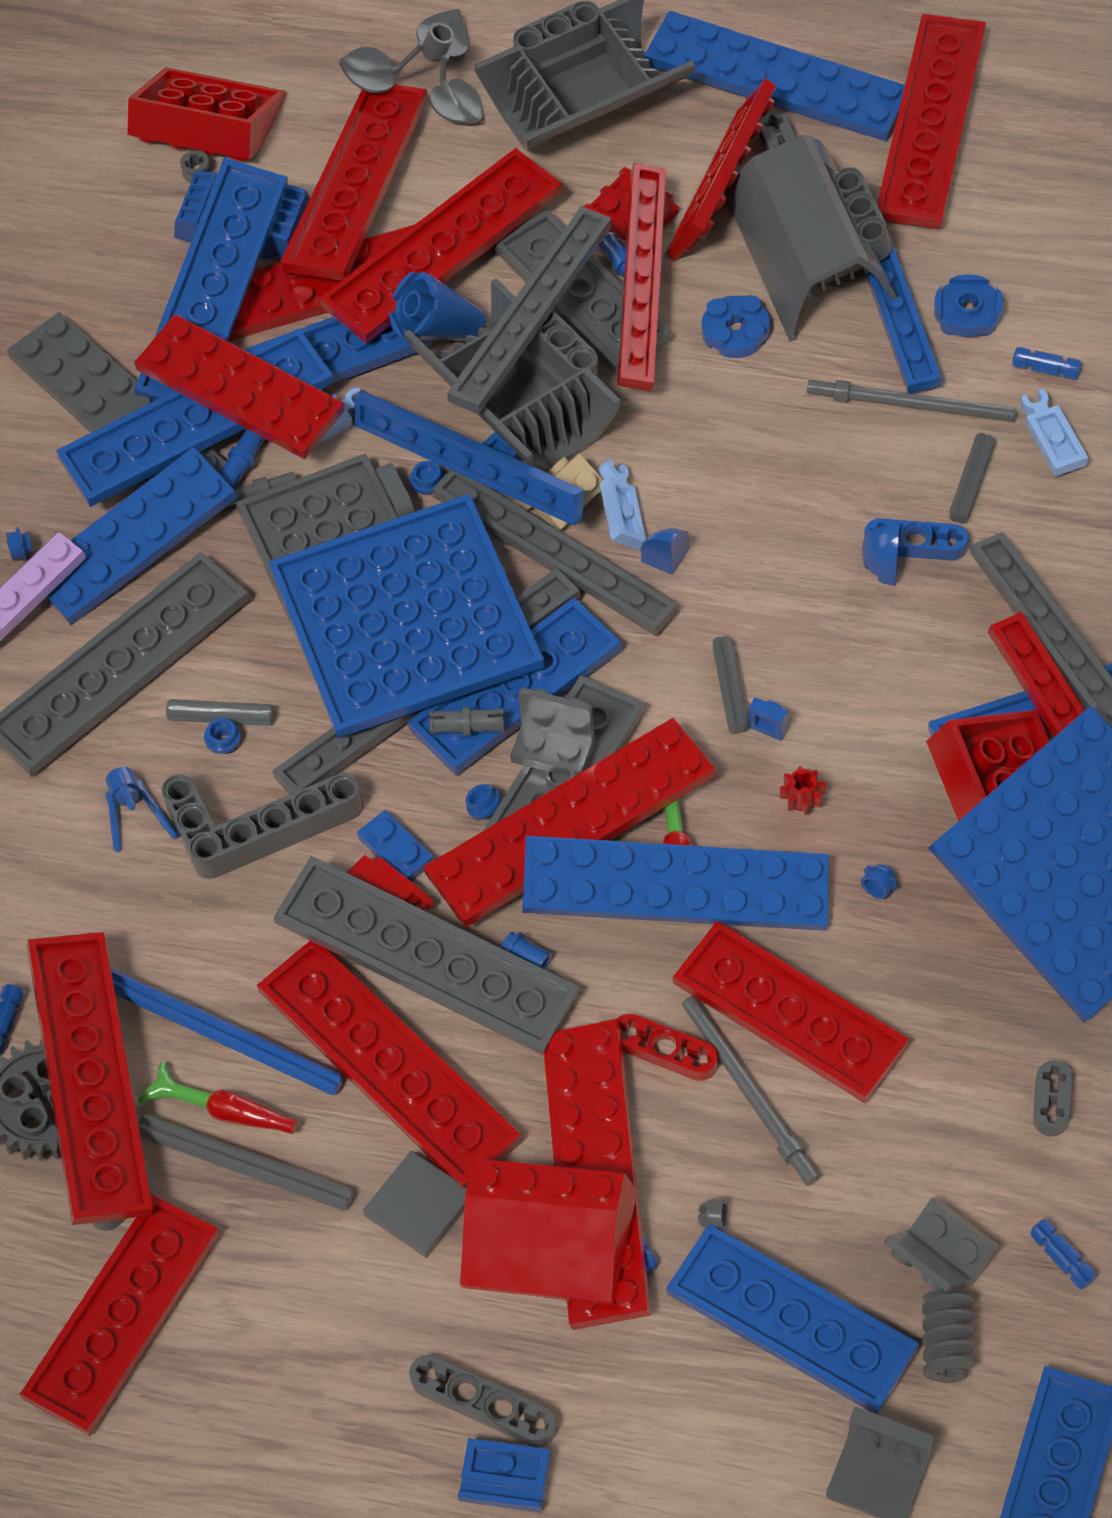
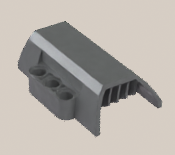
[474,0,695,150]
[724,135,896,342]
[404,278,621,470]

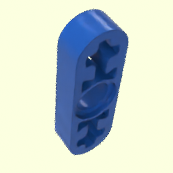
[864,518,968,561]

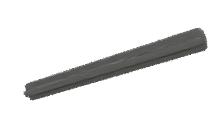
[138,1115,354,1210]

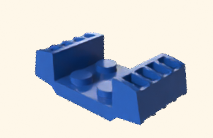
[174,171,310,260]

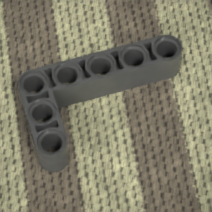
[161,773,363,879]

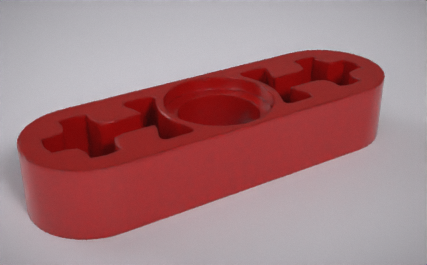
[616,1014,718,1081]

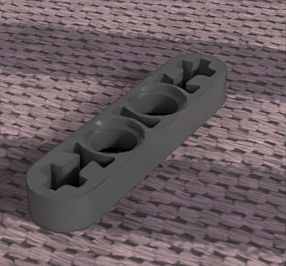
[409,1355,557,1447]

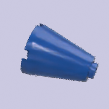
[390,272,486,341]

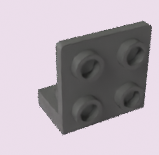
[510,688,595,777]
[884,1197,999,1292]
[826,1406,934,1518]

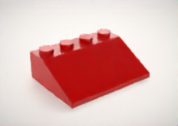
[127,67,285,161]
[926,710,1050,821]
[460,1158,637,1305]

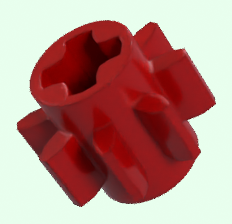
[780,766,826,815]

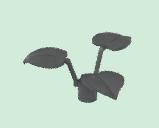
[339,9,482,124]

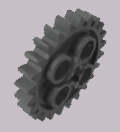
[0,1038,59,1161]

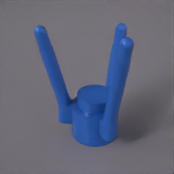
[105,767,178,852]

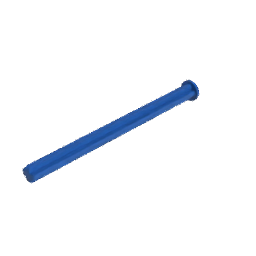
[110,968,343,1095]

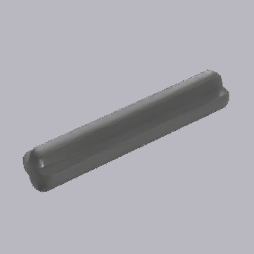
[949,432,994,524]
[712,636,748,734]
[166,699,274,726]

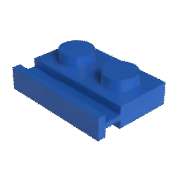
[458,1438,551,1513]

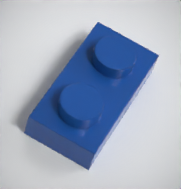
[357,810,434,882]

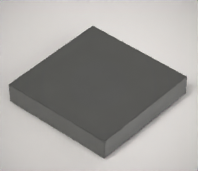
[363,1151,467,1258]

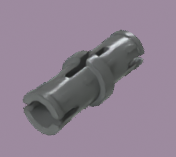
[429,707,505,736]

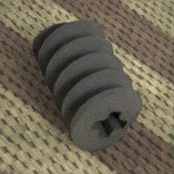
[922,1290,975,1383]

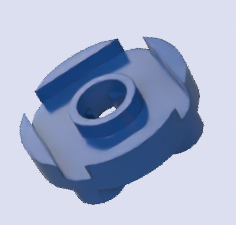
[934,274,1003,337]
[702,295,770,358]

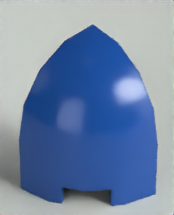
[862,524,900,586]
[640,528,689,575]

